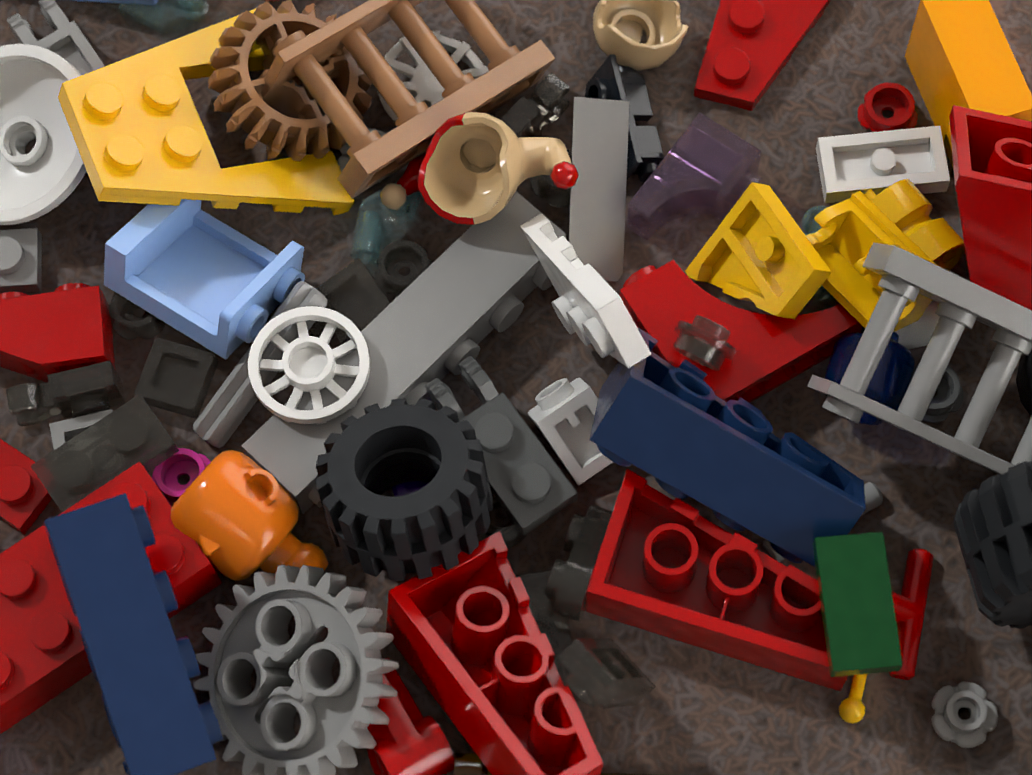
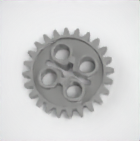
[193,565,399,775]

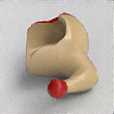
[380,112,579,225]

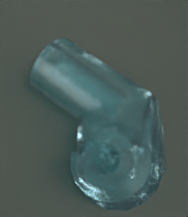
[350,182,420,264]

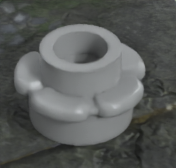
[931,681,998,748]

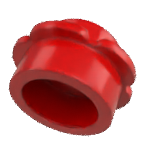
[857,82,918,132]

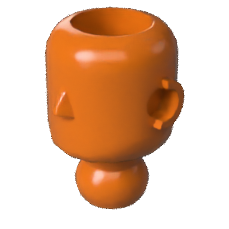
[171,450,329,581]

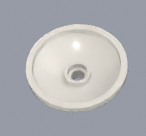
[0,44,86,225]

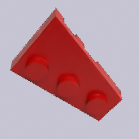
[693,0,831,111]

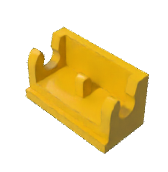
[806,191,936,332]

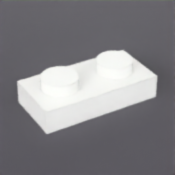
[816,125,950,204]

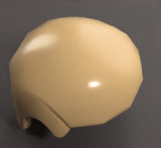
[593,0,688,71]

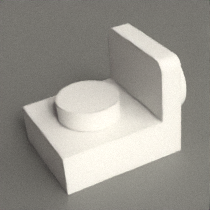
[528,377,613,486]

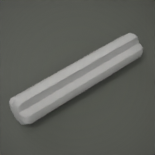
[193,281,328,448]

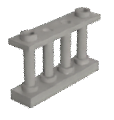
[807,242,1032,476]

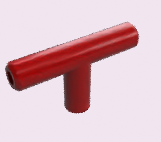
[888,548,934,680]

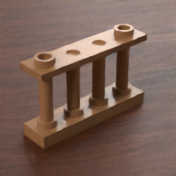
[264,0,555,198]

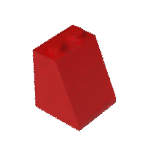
[949,105,1032,311]

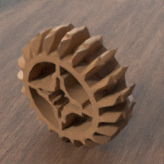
[208,0,373,161]

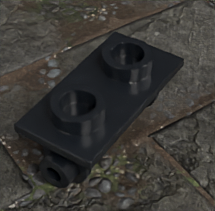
[585,54,666,183]

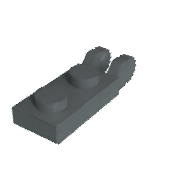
[425,356,578,536]

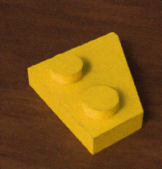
[685,182,832,319]

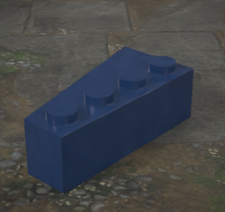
[589,328,866,567]
[44,493,223,775]

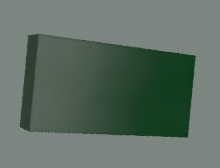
[813,532,903,677]

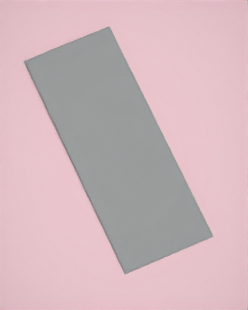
[569,97,630,281]

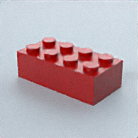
[0,461,222,734]

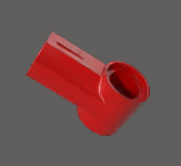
[367,657,455,775]

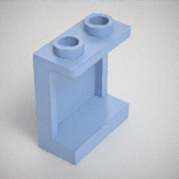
[104,199,305,360]

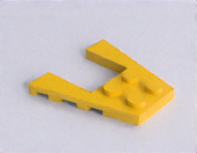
[58,8,354,215]

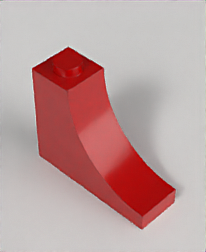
[619,259,863,403]

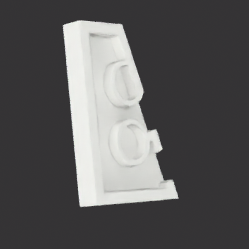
[520,213,651,368]

